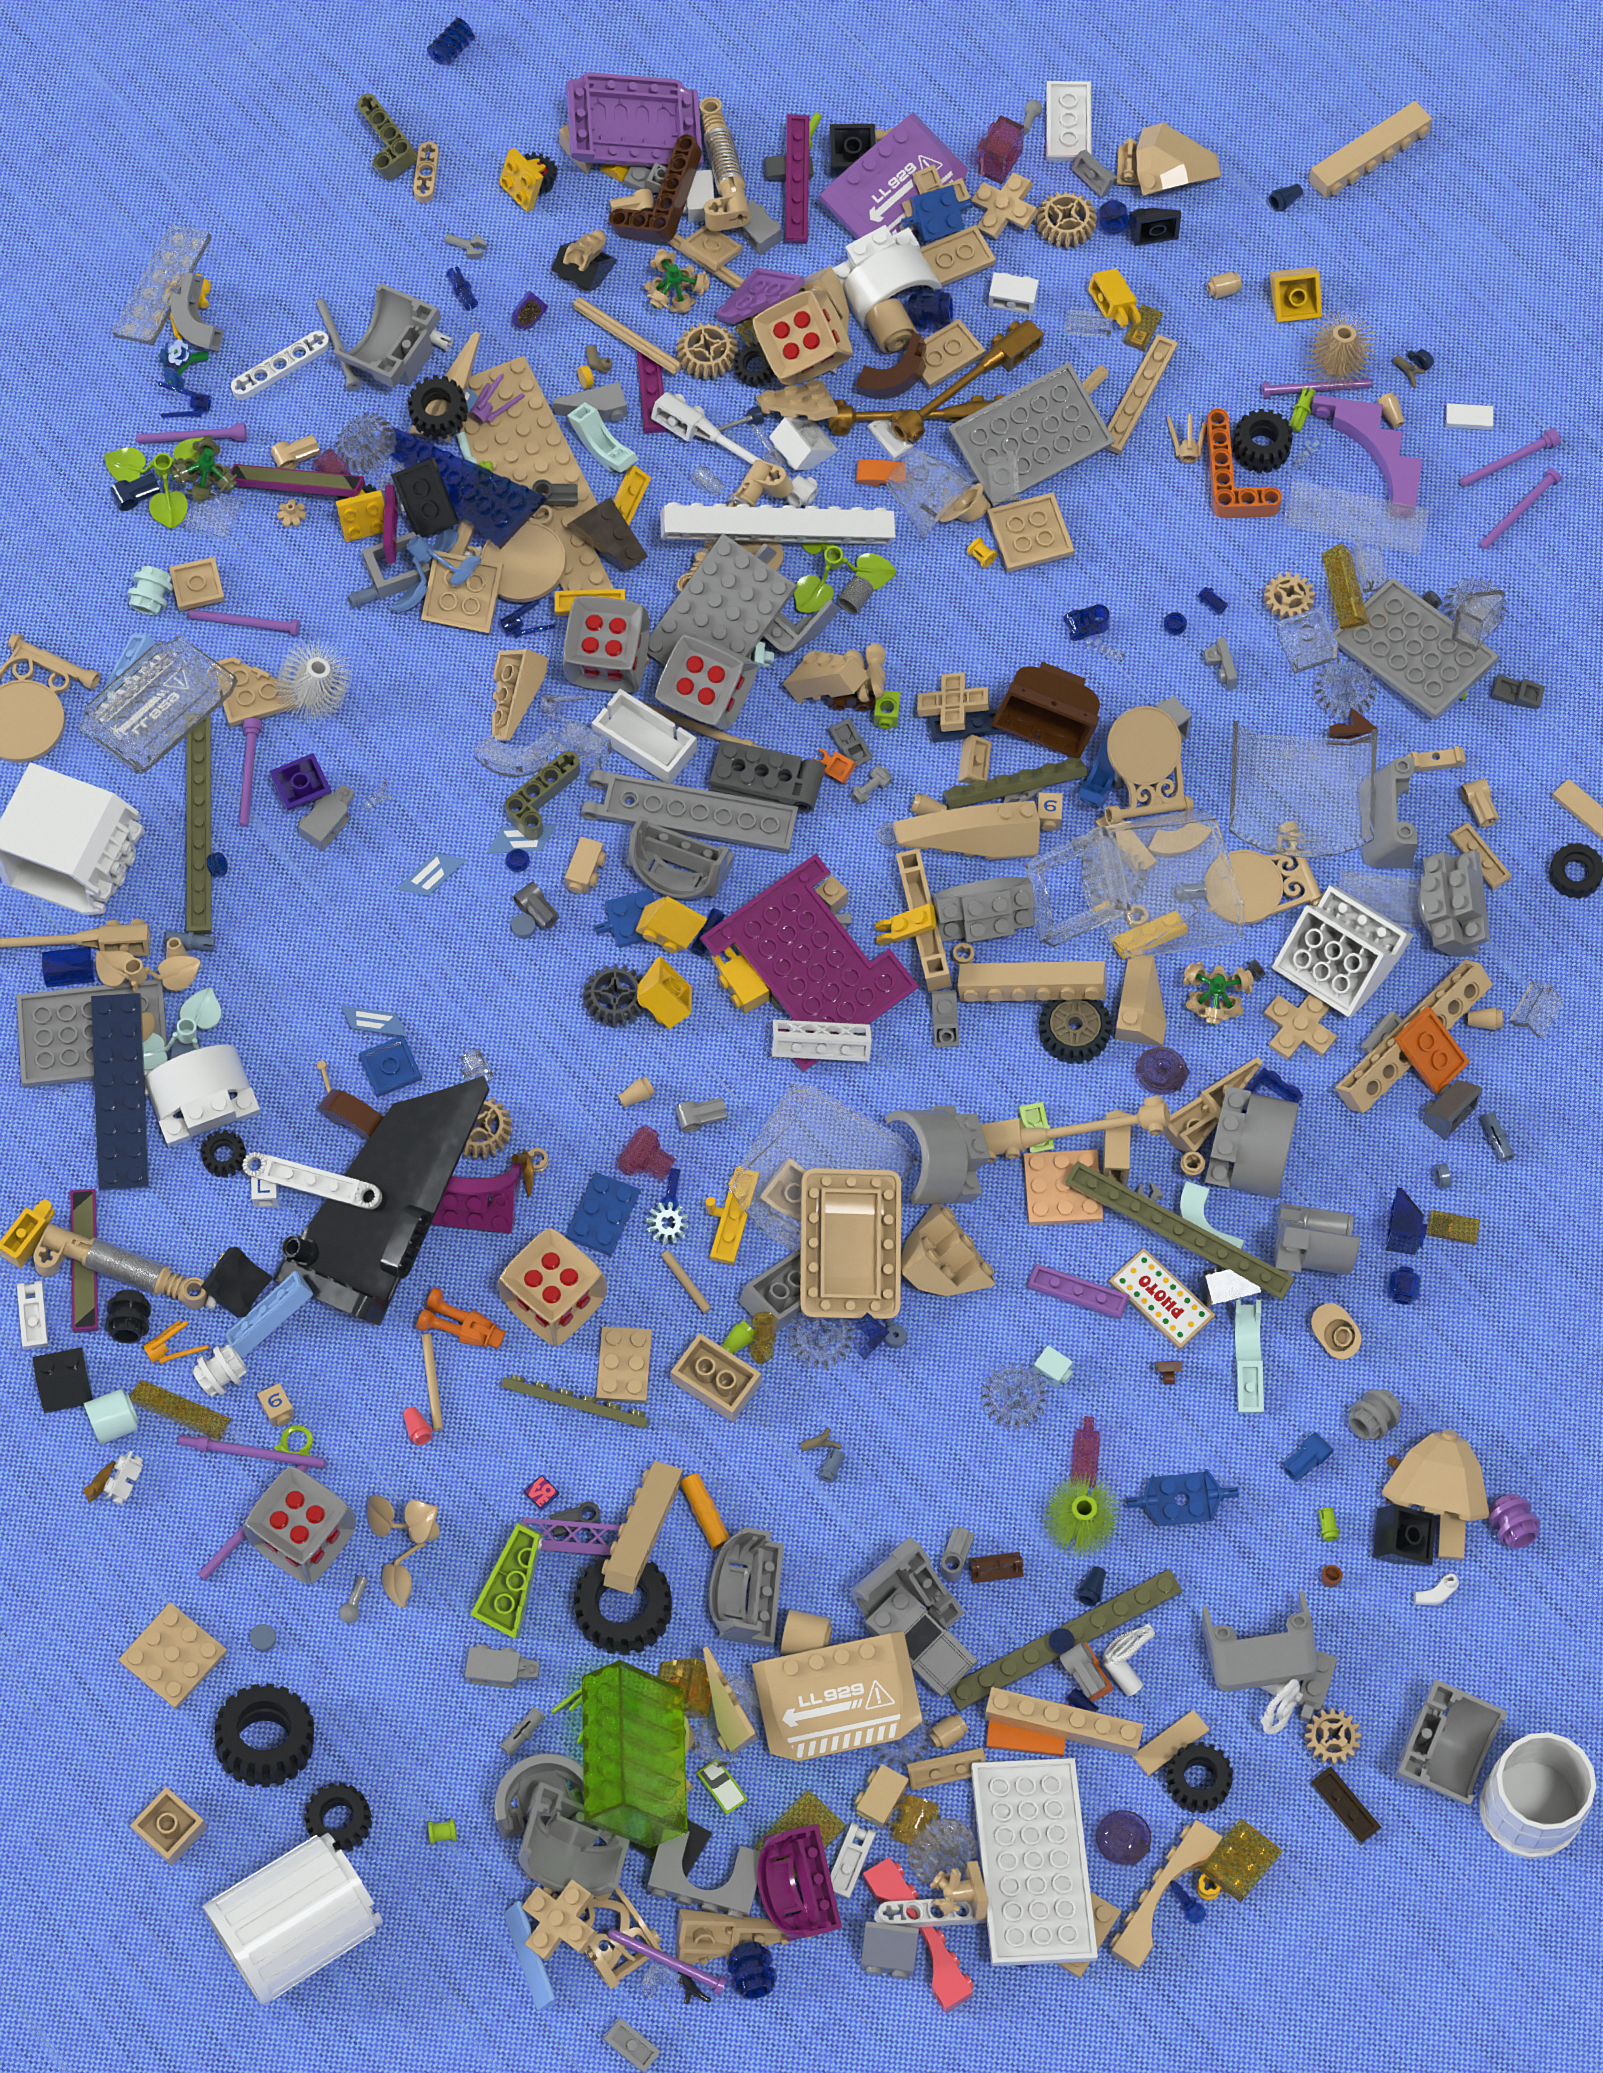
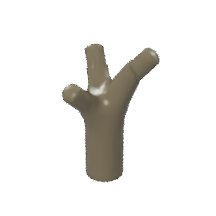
[1393,355,1425,388]
[800,1428,842,1452]

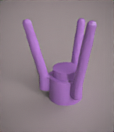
[469,374,525,424]

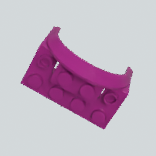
[431,1163,522,1233]
[757,1824,842,1941]

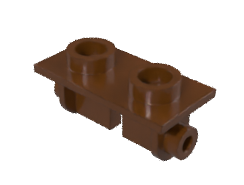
[828,690,875,711]
[969,1552,1024,1584]

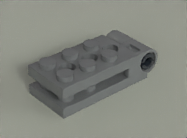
[710,739,826,814]

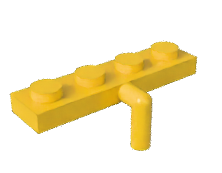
[706,1167,760,1266]

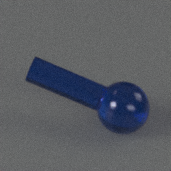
[660,1168,680,1211]

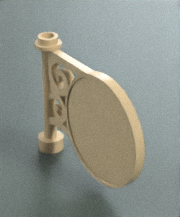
[1105,706,1194,825]
[1204,822,1325,925]

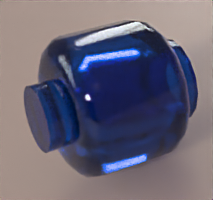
[1099,200,1129,234]
[1387,1266,1421,1305]

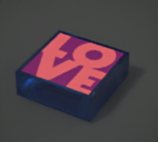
[523,1475,560,1511]

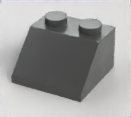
[1422,1080,1483,1140]

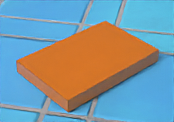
[1394,1007,1470,1094]
[986,1703,1069,1757]

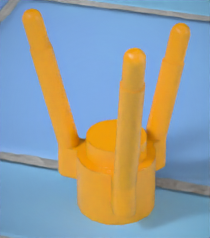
[143,1320,209,1364]

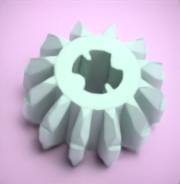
[646,1202,689,1244]

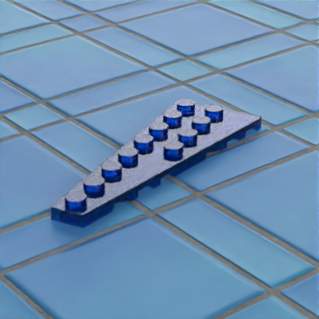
[378,427,547,550]

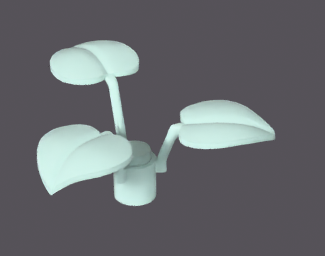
[143,987,229,1094]

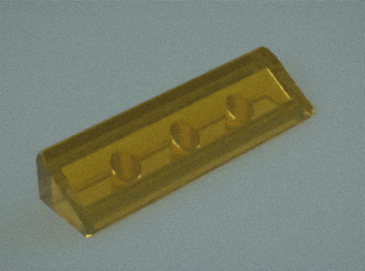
[1322,543,1368,629]
[129,1380,231,1441]

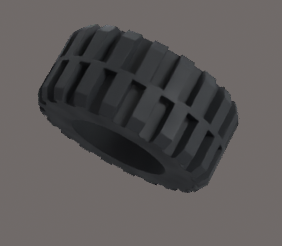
[574,1554,672,1655]
[215,1683,314,1788]

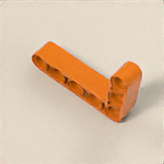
[1206,408,1282,518]

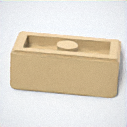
[958,735,992,784]

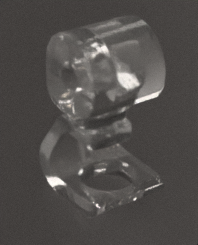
[461,1049,494,1083]

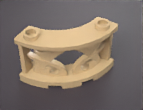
[551,1886,663,1990]

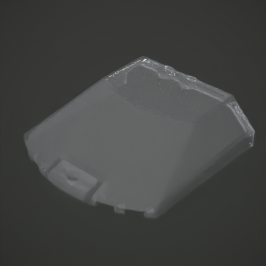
[1229,721,1377,858]
[1081,809,1245,960]
[728,1083,918,1252]

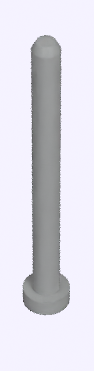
[316,298,362,391]

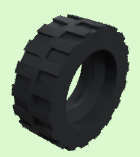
[1549,843,1603,899]

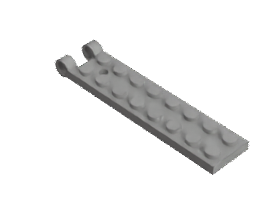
[580,770,798,853]

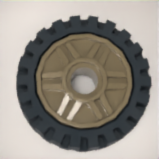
[1039,999,1111,1064]

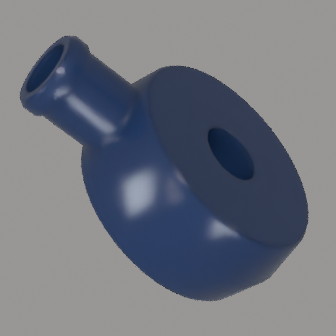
[1408,349,1434,370]

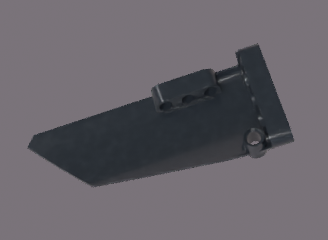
[273,1076,490,1326]

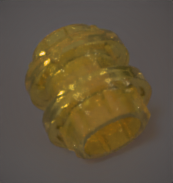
[890,1794,941,1849]

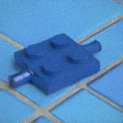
[901,185,973,241]
[594,888,655,948]

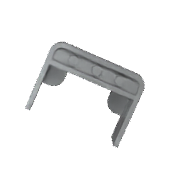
[754,543,841,653]
[1202,1591,1318,1692]

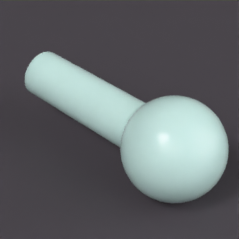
[456,432,477,475]

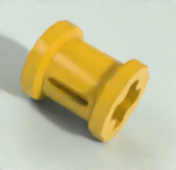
[967,537,998,568]
[1197,1872,1222,1901]

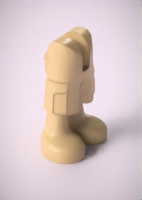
[844,643,886,702]

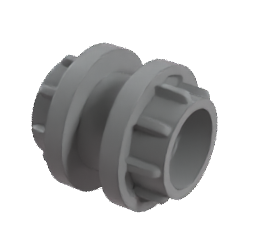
[1349,1389,1401,1441]

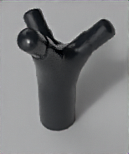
[677,1971,711,2004]

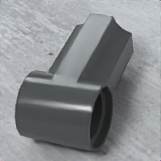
[532,479,578,507]
[549,1501,601,1537]

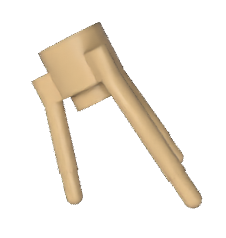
[1167,414,1207,463]

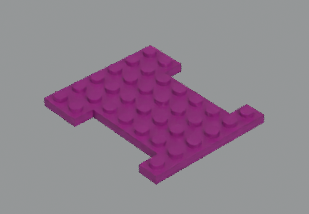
[700,854,919,1073]

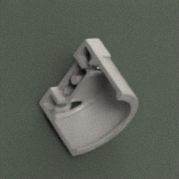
[333,283,441,388]
[1205,1086,1299,1199]
[885,1105,991,1204]
[1273,1202,1361,1275]
[851,1537,964,1629]
[1394,1679,1507,1806]
[494,1753,601,1839]
[518,1782,635,1896]

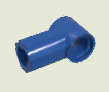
[1282,1432,1334,1482]

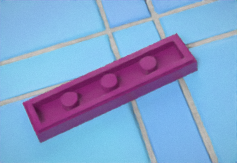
[637,351,667,434]
[383,484,398,563]

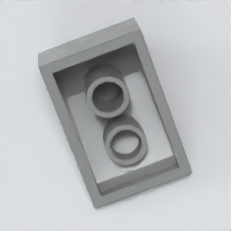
[861,1921,919,1980]

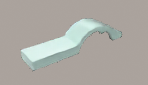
[1235,1300,1264,1413]

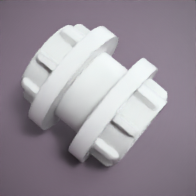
[193,1345,247,1396]

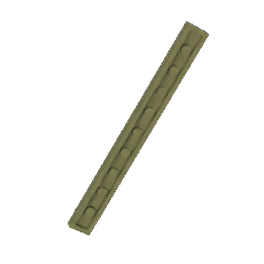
[187,714,212,934]
[1065,1161,1295,1302]
[948,1569,1183,1712]

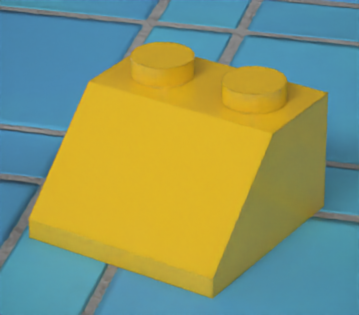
[1270,266,1322,322]
[636,896,707,953]
[637,956,692,1029]

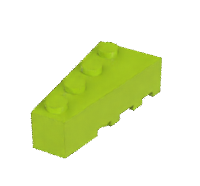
[470,1522,544,1639]

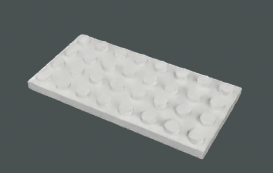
[971,1758,1098,1966]

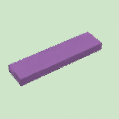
[1027,1264,1130,1320]

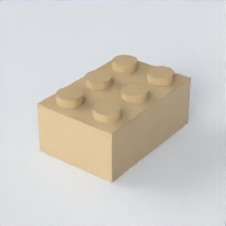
[670,1333,762,1422]

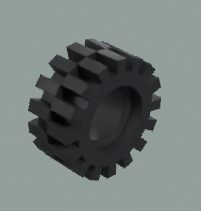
[733,342,775,387]
[200,1130,247,1178]

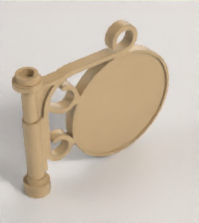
[447,492,567,603]
[0,633,101,763]

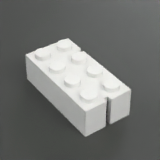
[592,689,697,784]

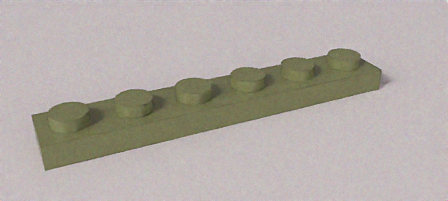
[943,758,1088,809]
[501,1374,651,1429]

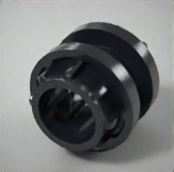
[105,1290,152,1344]

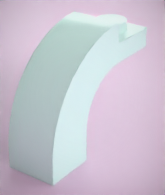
[567,402,638,473]
[1179,1181,1244,1249]

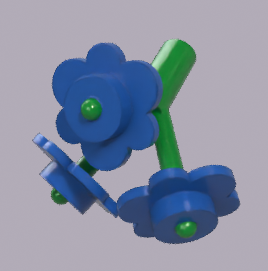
[158,339,209,389]

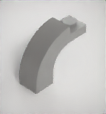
[171,272,224,352]

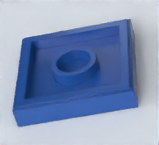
[358,1036,422,1098]

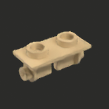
[1117,138,1139,186]

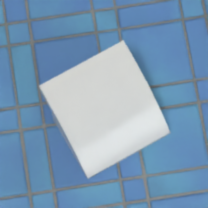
[1272,885,1414,1017]

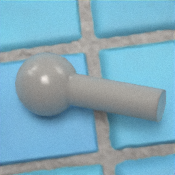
[1021,100,1042,134]
[339,1576,368,1623]

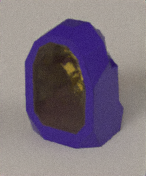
[512,290,548,328]

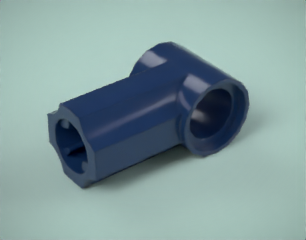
[110,473,161,511]

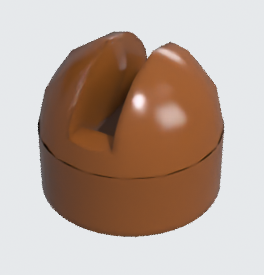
[1321,1565,1343,1588]

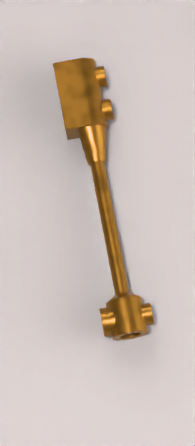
[891,320,1044,443]
[829,394,1006,436]

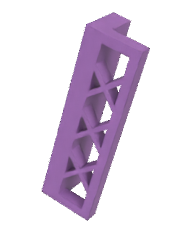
[522,1518,621,1556]

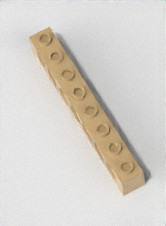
[1335,959,1493,1113]

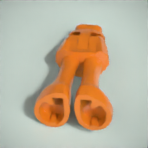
[416,1287,506,1349]

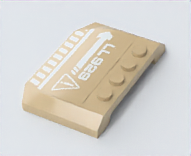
[752,1631,923,1762]

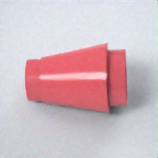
[403,1407,433,1445]

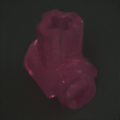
[617,1125,676,1181]

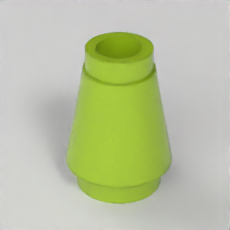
[721,1320,757,1354]

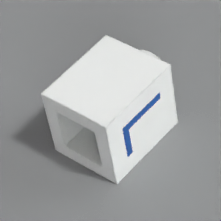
[251,1170,279,1208]

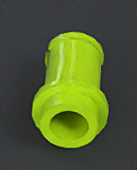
[1318,1507,1340,1542]

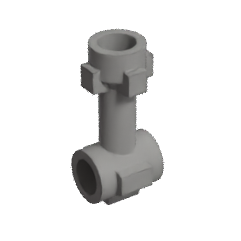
[851,765,893,805]

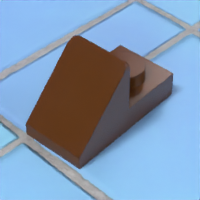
[1327,709,1378,745]

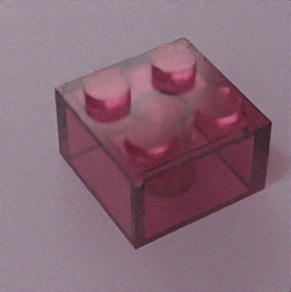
[976,115,1024,185]

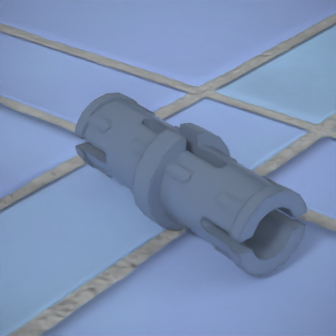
[165,930,216,952]
[1480,1112,1515,1162]

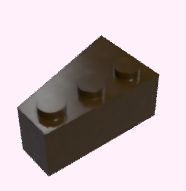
[567,497,648,572]

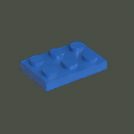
[566,1172,641,1257]

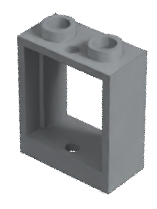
[362,532,432,599]

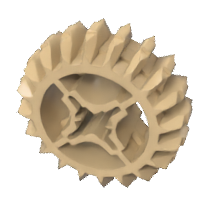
[1036,190,1097,249]
[676,321,738,381]
[463,1097,513,1160]

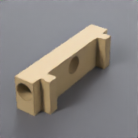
[1406,746,1466,772]

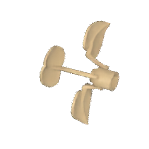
[96,950,201,1042]
[367,1495,440,1608]

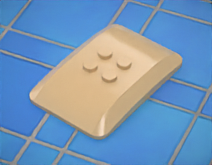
[800,1168,901,1319]

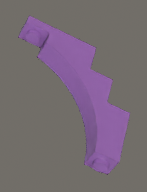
[1311,395,1422,519]

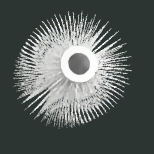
[274,639,353,724]

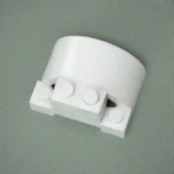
[832,225,942,330]
[145,1044,261,1148]

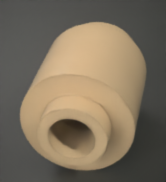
[1207,271,1242,299]
[928,1714,969,1750]

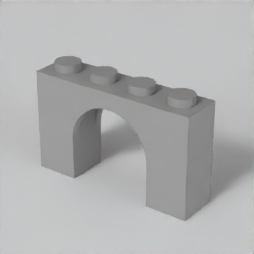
[646,1825,761,1919]

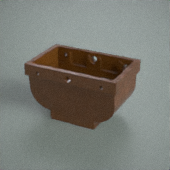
[991,662,1100,758]

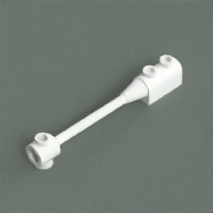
[651,392,819,508]

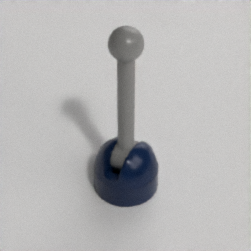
[716,405,765,431]

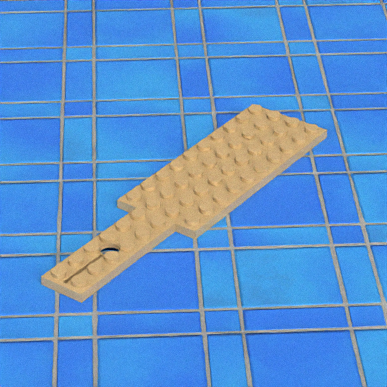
[458,356,650,666]

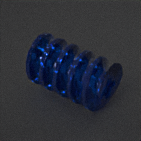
[427,17,475,65]

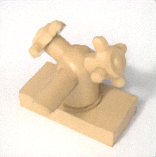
[930,1861,989,1920]

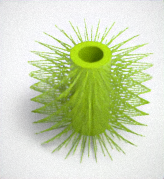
[1042,1472,1123,1560]

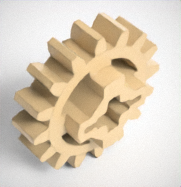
[1263,572,1315,622]
[1304,1708,1362,1766]

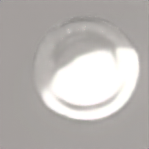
[876,822,897,846]

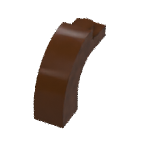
[856,333,927,398]
[317,1089,384,1141]

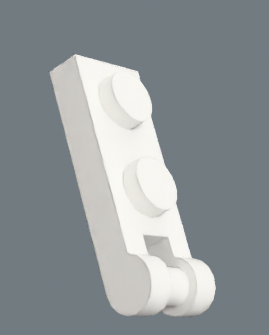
[17,1280,49,1350]
[830,1822,877,1900]

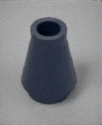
[1269,183,1303,211]
[1077,1566,1107,1606]

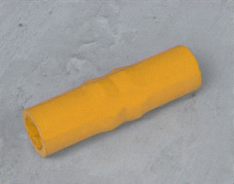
[680,1473,730,1550]

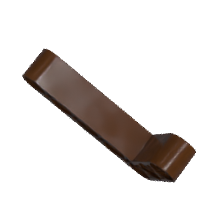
[609,134,702,242]

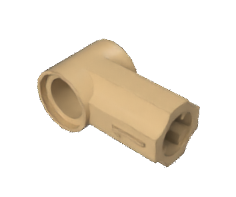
[610,189,655,212]
[270,435,320,469]
[1460,778,1499,828]

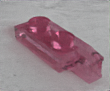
[1070,1416,1100,1488]

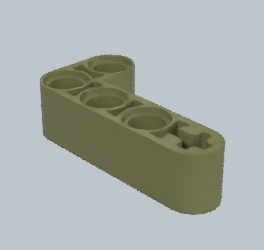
[357,93,417,180]
[505,751,581,840]

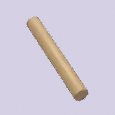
[661,1250,712,1314]

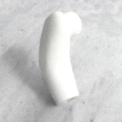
[1414,1573,1459,1606]

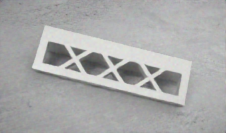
[772,1020,872,1062]

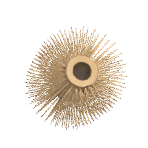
[1303,308,1377,392]

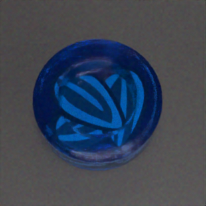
[207,852,228,877]

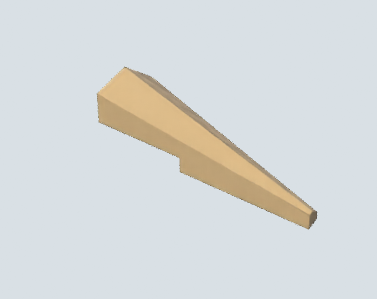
[408,332,481,443]
[1162,1057,1263,1153]
[676,1909,812,1965]

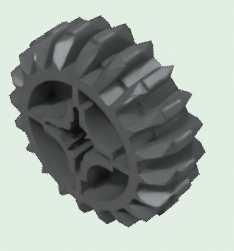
[582,963,645,1028]

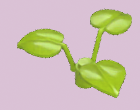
[104,437,203,529]
[794,543,896,613]

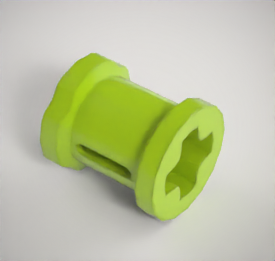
[428,1818,457,1845]

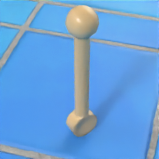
[317,1060,331,1094]

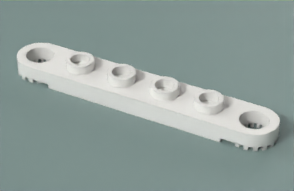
[242,1152,382,1210]

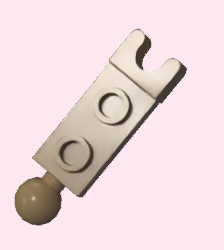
[563,230,607,271]

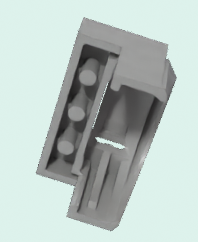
[626,816,735,900]
[708,1527,784,1647]

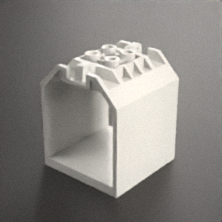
[0,762,145,915]

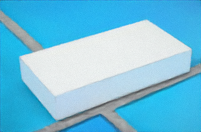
[1446,403,1493,430]
[867,420,913,461]

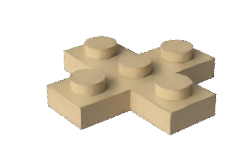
[902,164,971,217]
[971,172,1039,240]
[917,672,989,732]
[1263,993,1337,1061]
[521,1879,598,1961]

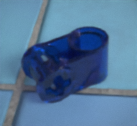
[1063,604,1110,641]

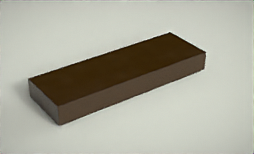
[1310,1767,1381,1845]

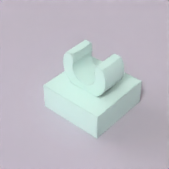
[748,642,774,672]

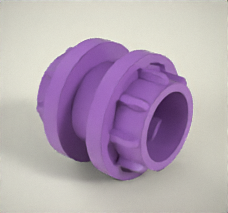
[1488,1494,1540,1549]

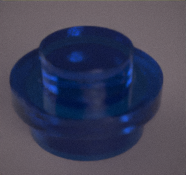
[1163,612,1187,635]
[506,849,530,872]
[1049,1628,1075,1654]

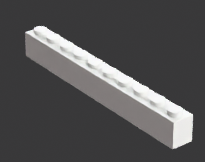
[660,502,895,545]

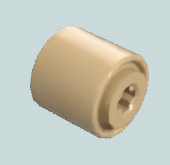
[865,299,917,353]
[780,1609,833,1656]

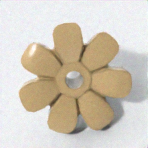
[277,499,307,528]

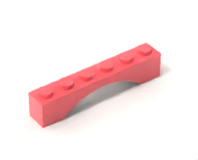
[863,1857,974,2013]

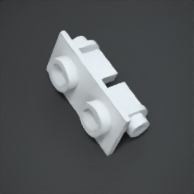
[103,1451,144,1505]

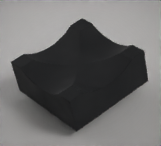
[201,1247,273,1318]

